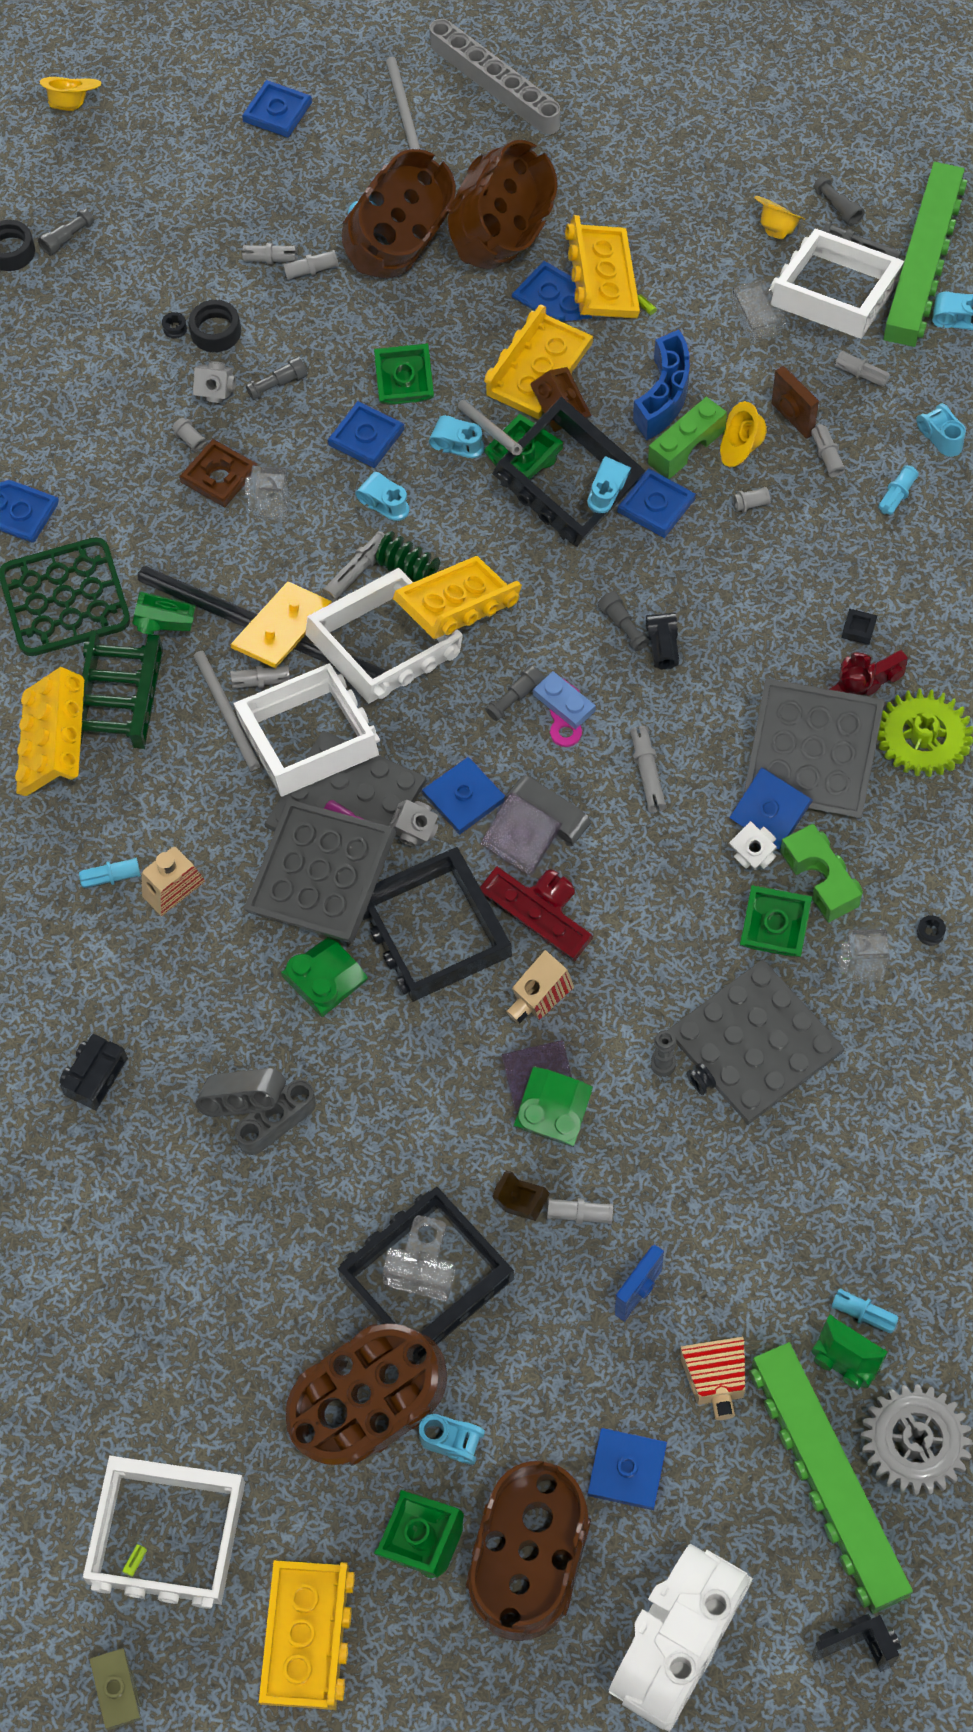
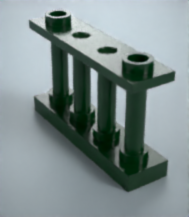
[81,630,163,749]

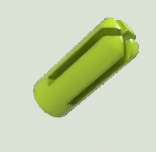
[637,294,657,316]
[122,1545,147,1577]

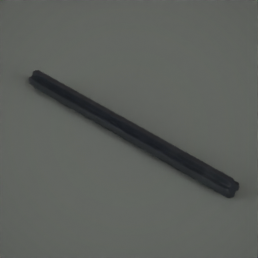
[137,566,387,679]

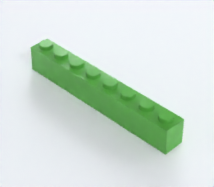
[883,162,968,347]
[749,1342,913,1615]

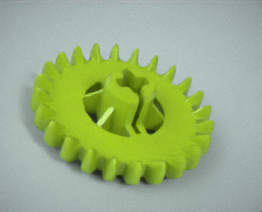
[877,688,973,777]

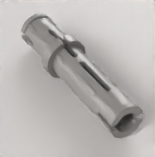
[322,531,385,602]
[630,726,667,813]

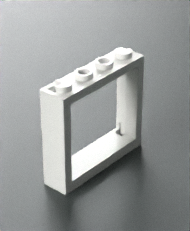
[770,229,904,339]
[305,568,463,704]
[233,663,380,797]
[83,1456,245,1609]

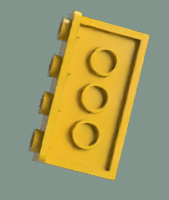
[565,215,640,318]
[484,304,593,420]
[392,556,522,639]
[15,667,84,796]
[259,1560,355,1710]

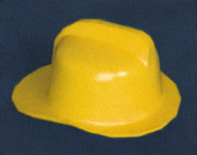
[40,77,101,111]
[754,196,805,240]
[720,401,767,467]

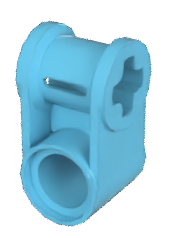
[932,291,973,330]
[916,403,966,457]
[429,415,484,459]
[587,456,631,513]
[355,472,410,521]
[419,1414,485,1465]

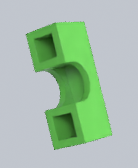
[648,396,727,479]
[780,824,863,923]

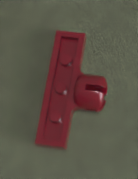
[829,649,908,696]
[480,866,593,962]

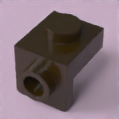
[492,1170,550,1221]

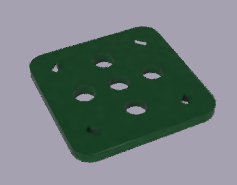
[0,537,130,656]

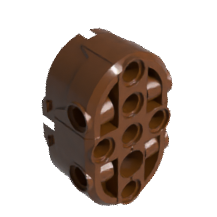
[447,140,557,269]
[342,149,456,278]
[286,1324,447,1466]
[466,1461,591,1641]

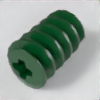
[376,531,441,582]

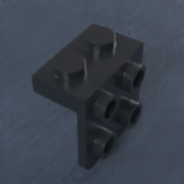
[812,1614,901,1672]

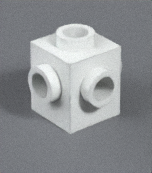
[729,821,777,870]

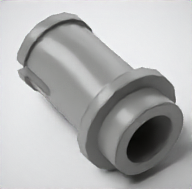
[172,418,207,452]
[733,487,770,513]

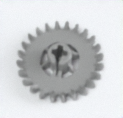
[860,1384,973,1496]

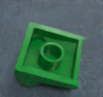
[374,343,434,405]
[484,414,563,480]
[132,592,196,634]
[740,885,812,957]
[281,937,368,1017]
[513,1066,593,1147]
[811,1315,888,1390]
[374,1490,464,1578]

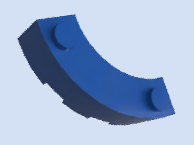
[633,329,690,440]

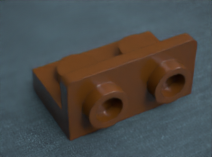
[530,367,592,432]

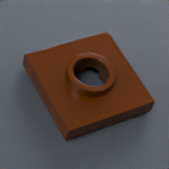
[771,366,819,439]
[179,439,258,508]

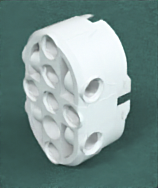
[609,1544,753,1732]

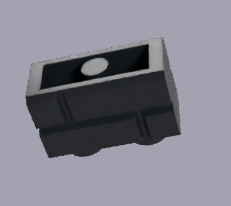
[60,1034,128,1111]

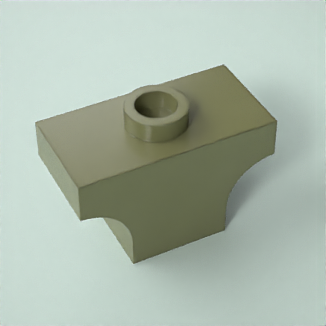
[89,1648,142,1731]

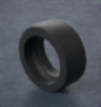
[0,219,36,271]
[188,300,241,353]

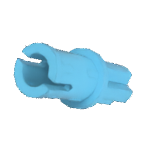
[878,465,919,515]
[79,857,141,888]
[831,1288,898,1333]

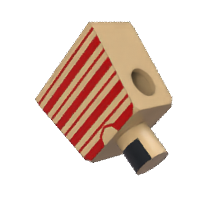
[141,847,205,917]
[506,950,574,1024]
[680,1337,745,1420]

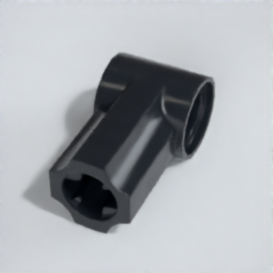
[646,613,679,670]

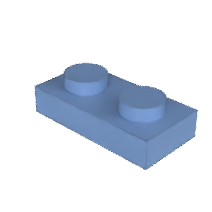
[533,671,596,730]

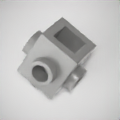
[193,361,236,403]
[389,799,438,847]

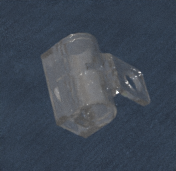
[383,1215,456,1302]

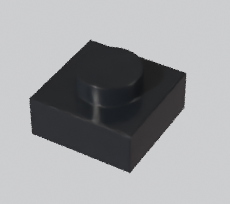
[841,608,878,645]

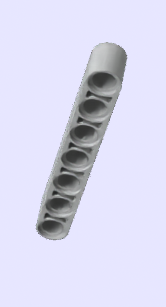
[429,19,560,134]

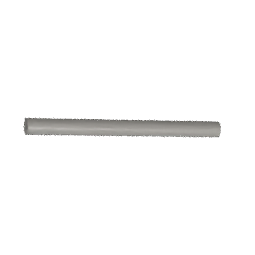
[386,57,420,149]
[458,400,522,455]
[194,651,261,771]

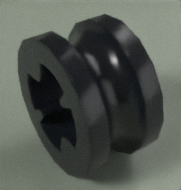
[162,312,187,339]
[917,915,946,946]
[687,1063,716,1095]

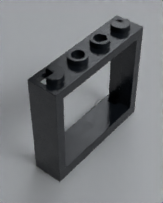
[492,396,646,547]
[363,847,512,1002]
[337,1186,514,1363]

